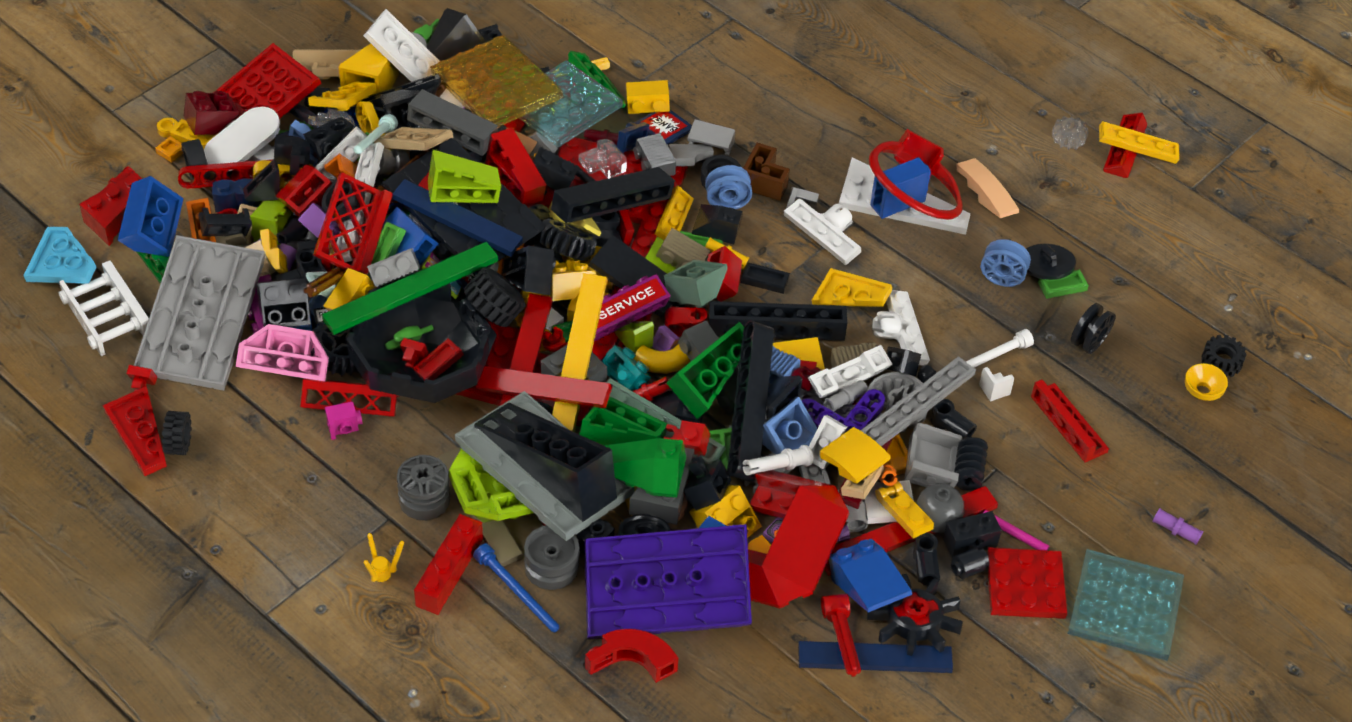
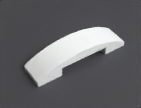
[808,345,893,398]

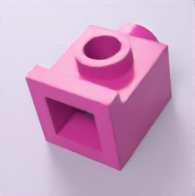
[325,401,363,440]

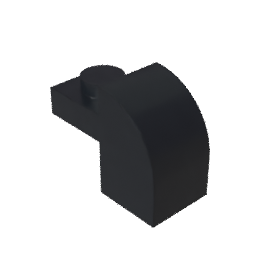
[274,134,310,175]

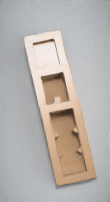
[956,158,1019,218]

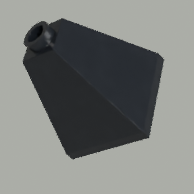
[426,8,488,65]

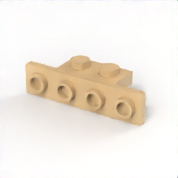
[293,49,360,79]

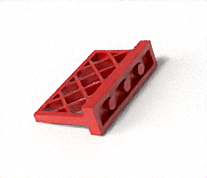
[313,172,393,275]

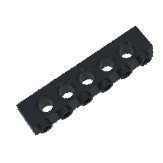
[708,301,848,341]

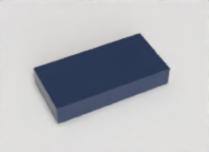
[616,122,649,153]

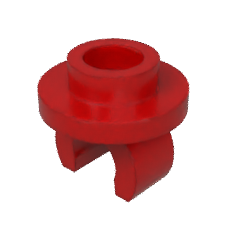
[542,326,566,352]

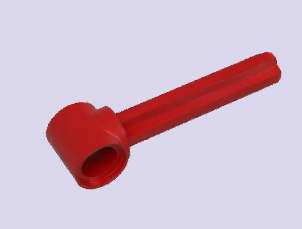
[821,594,861,677]

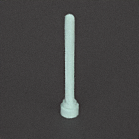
[353,114,398,154]

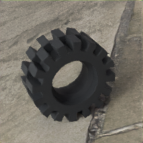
[1201,335,1247,377]
[162,411,192,455]

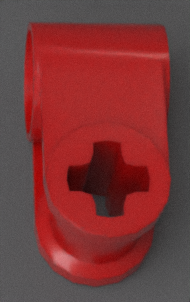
[665,307,708,337]

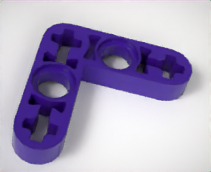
[802,389,885,432]

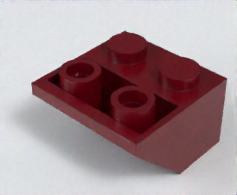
[183,91,239,135]

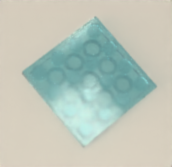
[502,60,623,147]
[1067,549,1184,661]

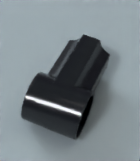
[931,399,977,440]
[912,532,940,585]

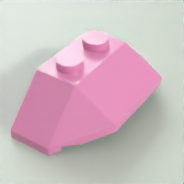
[236,324,329,381]

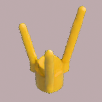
[363,533,404,582]

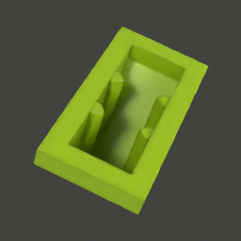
[614,321,654,353]

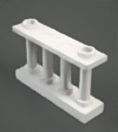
[58,260,149,356]

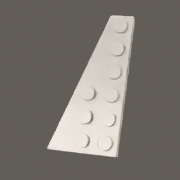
[839,157,971,235]

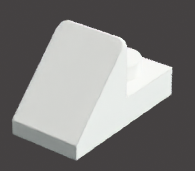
[809,415,847,469]

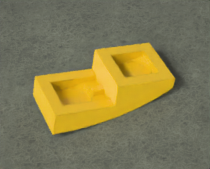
[260,229,288,274]

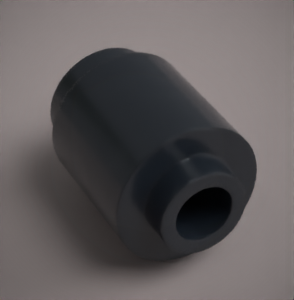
[951,548,990,579]

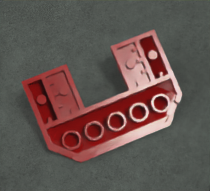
[748,470,850,609]

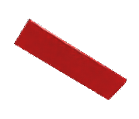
[1103,113,1147,178]

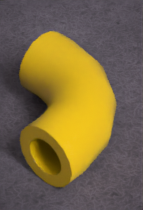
[633,344,691,374]

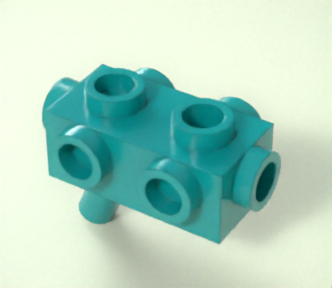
[602,345,651,391]

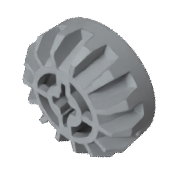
[868,372,928,432]

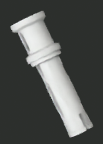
[743,445,813,475]

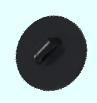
[1026,244,1076,280]

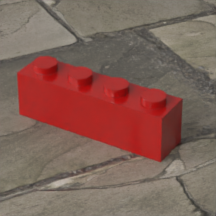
[414,514,483,615]

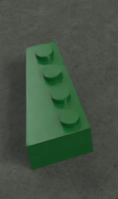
[667,322,744,419]

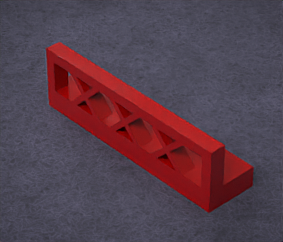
[300,379,400,417]
[1031,379,1109,463]

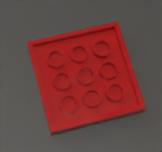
[213,43,321,120]

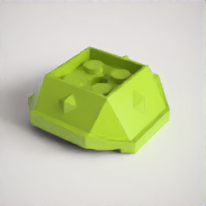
[449,449,534,523]

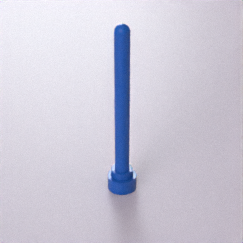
[473,543,559,632]

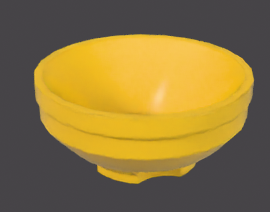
[1185,363,1228,401]

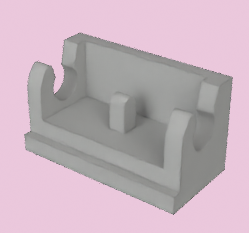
[688,119,735,155]

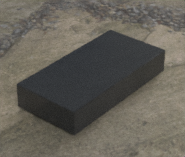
[741,262,790,294]

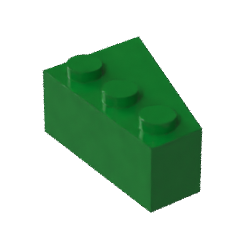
[580,396,668,445]

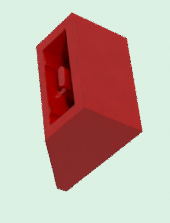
[276,164,332,217]

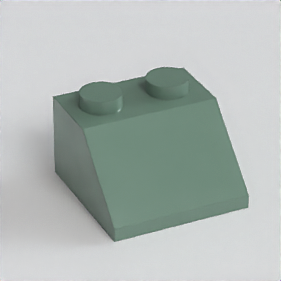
[664,260,728,307]

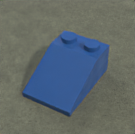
[829,539,912,612]

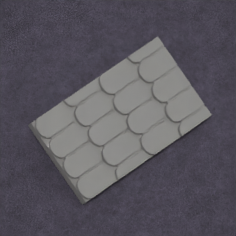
[134,235,265,391]

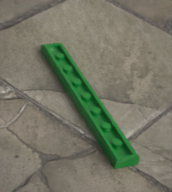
[322,242,498,335]

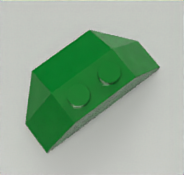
[568,51,626,111]

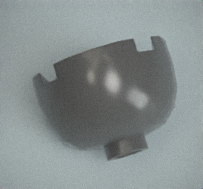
[916,483,964,533]

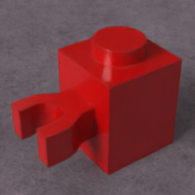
[663,420,710,456]

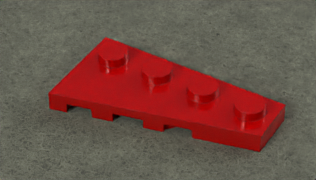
[102,386,167,477]

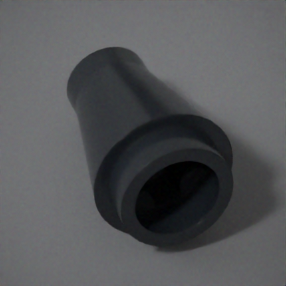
[276,218,308,244]

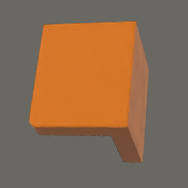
[324,153,357,179]

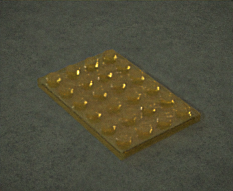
[430,35,564,127]

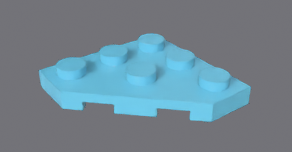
[23,227,96,284]

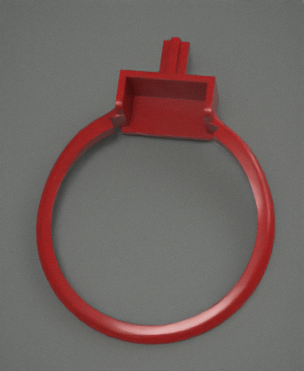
[868,129,963,220]

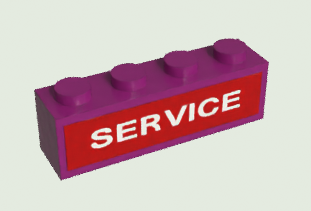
[594,274,671,341]

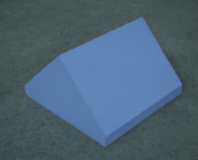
[762,397,817,454]

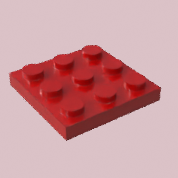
[987,547,1067,619]

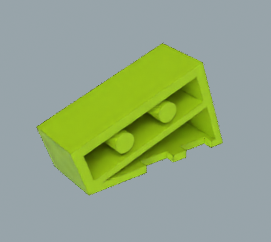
[428,150,501,203]
[250,189,293,245]

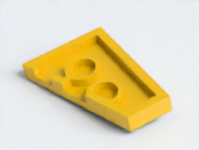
[811,268,892,307]

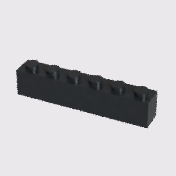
[551,167,675,223]

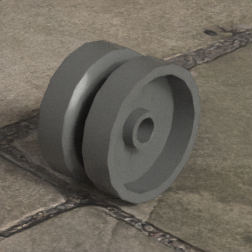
[524,525,579,590]

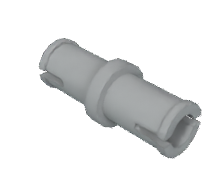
[824,380,868,412]

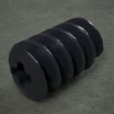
[954,437,988,491]

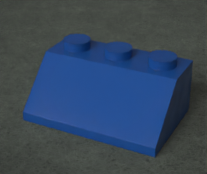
[118,176,184,257]

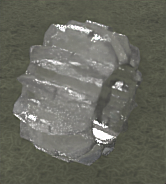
[1052,116,1088,150]

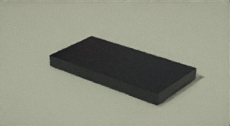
[588,235,674,318]

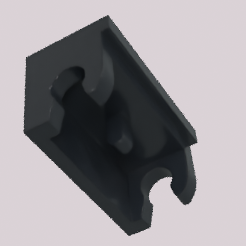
[198,208,252,236]

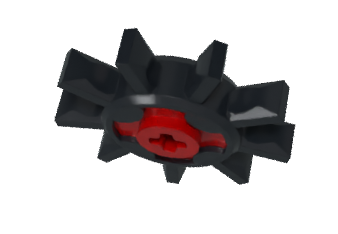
[867,574,963,656]

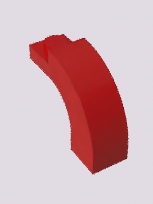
[585,629,679,683]

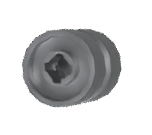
[377,148,410,177]

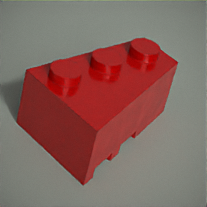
[485,127,546,206]
[79,172,142,246]

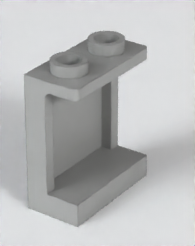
[904,423,962,487]

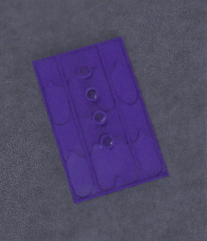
[584,524,752,639]

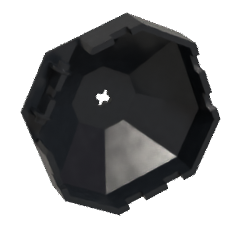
[347,274,497,403]

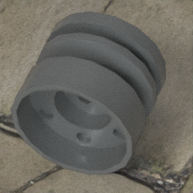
[397,455,450,521]

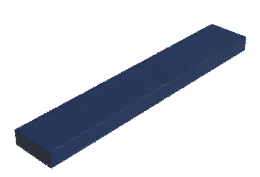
[392,179,523,257]
[798,641,953,673]

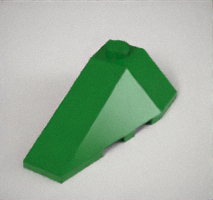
[603,438,686,498]

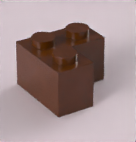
[743,142,790,201]

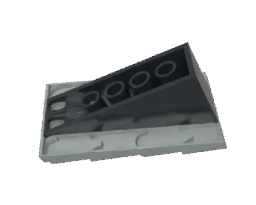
[455,391,634,541]

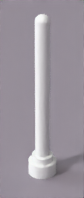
[965,329,1034,368]

